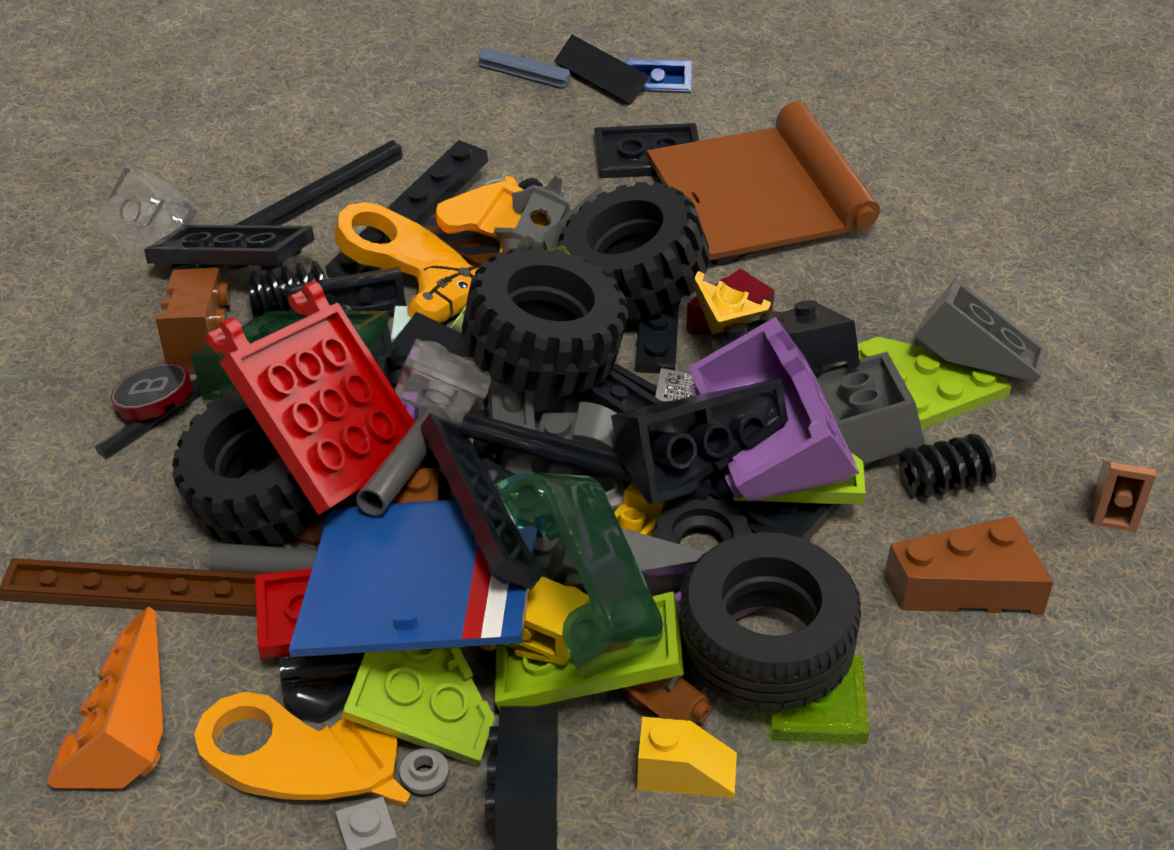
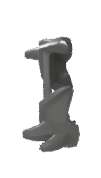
[494,174,570,254]

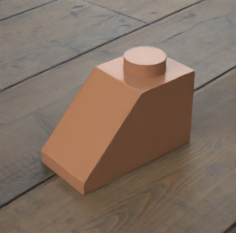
[1093,460,1156,532]

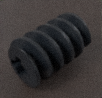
[247,261,325,320]
[898,433,996,499]

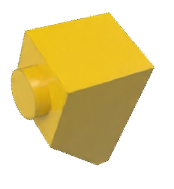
[637,717,737,798]

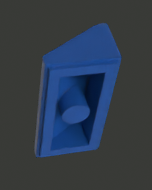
[625,59,692,93]

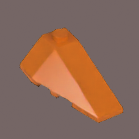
[46,606,163,789]

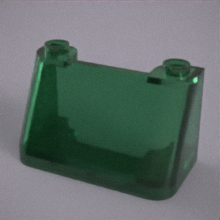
[495,472,664,680]

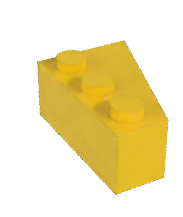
[480,576,592,665]

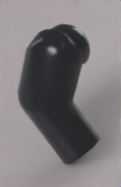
[283,680,352,722]

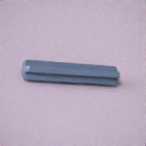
[478,48,570,88]

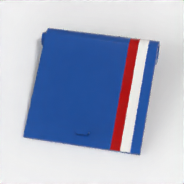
[289,493,546,657]

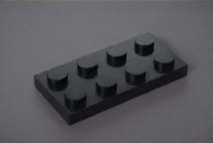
[144,225,315,270]

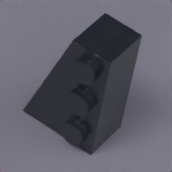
[710,300,860,375]
[485,706,558,850]

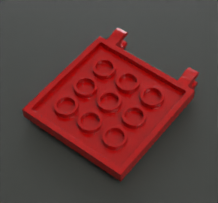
[205,280,415,515]

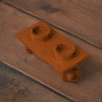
[624,677,712,730]

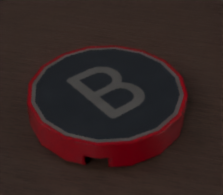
[110,363,193,421]

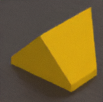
[693,271,771,335]

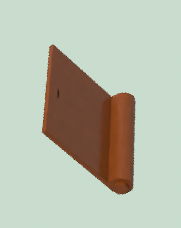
[646,101,880,260]

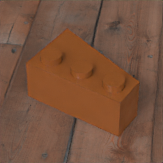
[155,268,230,375]
[884,516,1053,615]

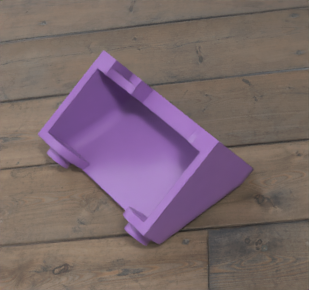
[689,317,860,502]

